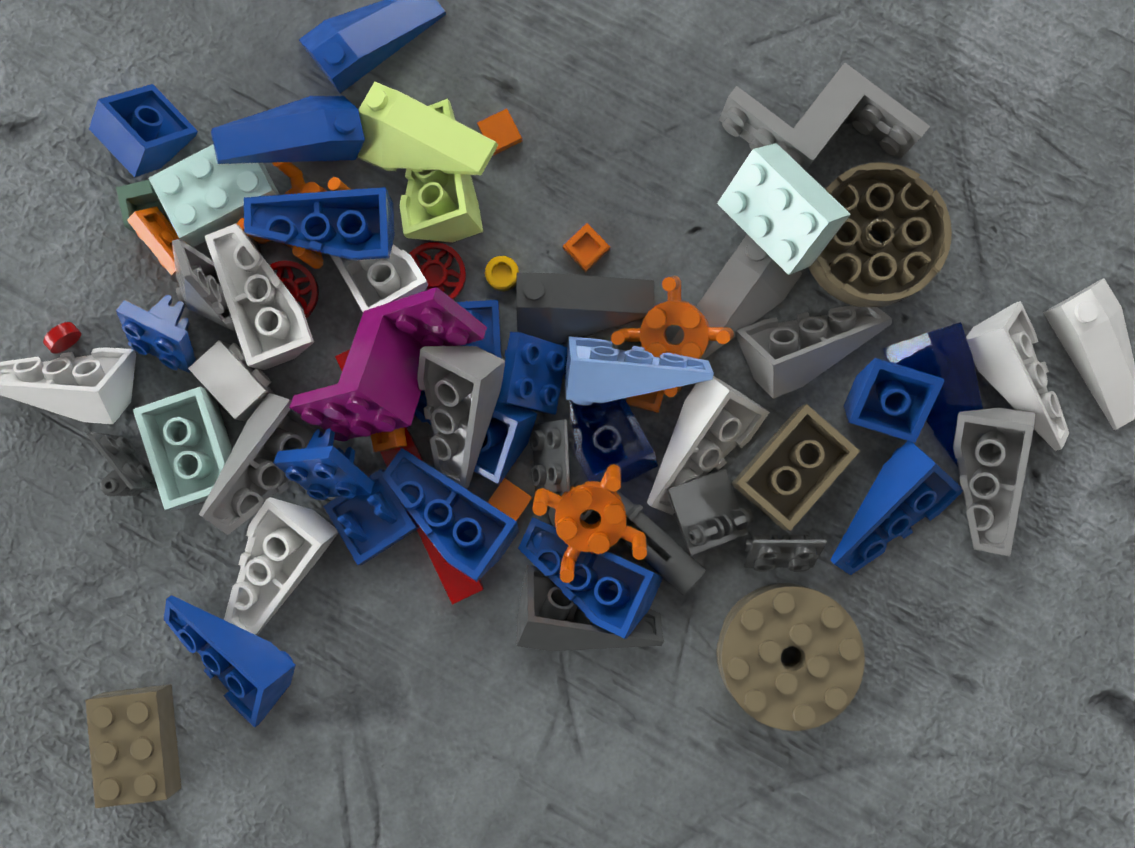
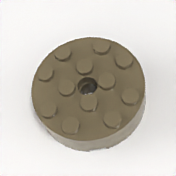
[808,162,952,308]
[716,583,865,731]

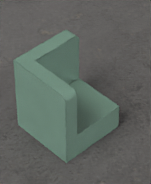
[116,180,169,234]

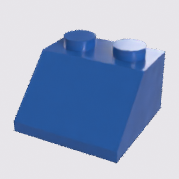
[89,84,198,177]
[843,358,945,443]

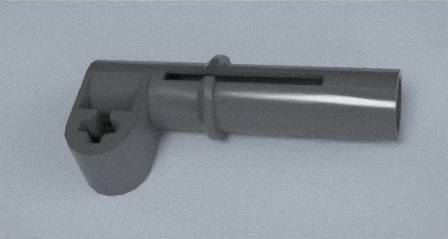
[549,464,706,595]

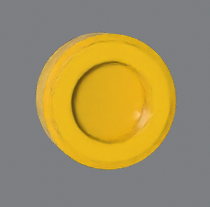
[485,256,519,292]

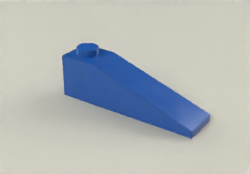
[299,0,446,94]

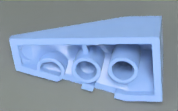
[565,336,714,405]

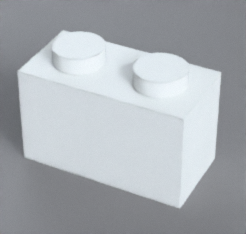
[188,340,275,421]

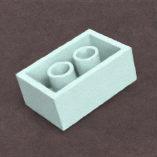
[717,143,851,275]
[148,144,280,247]
[133,387,232,510]

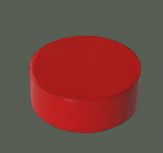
[43,322,81,354]

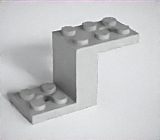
[719,63,930,171]

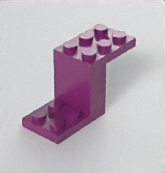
[289,287,487,442]

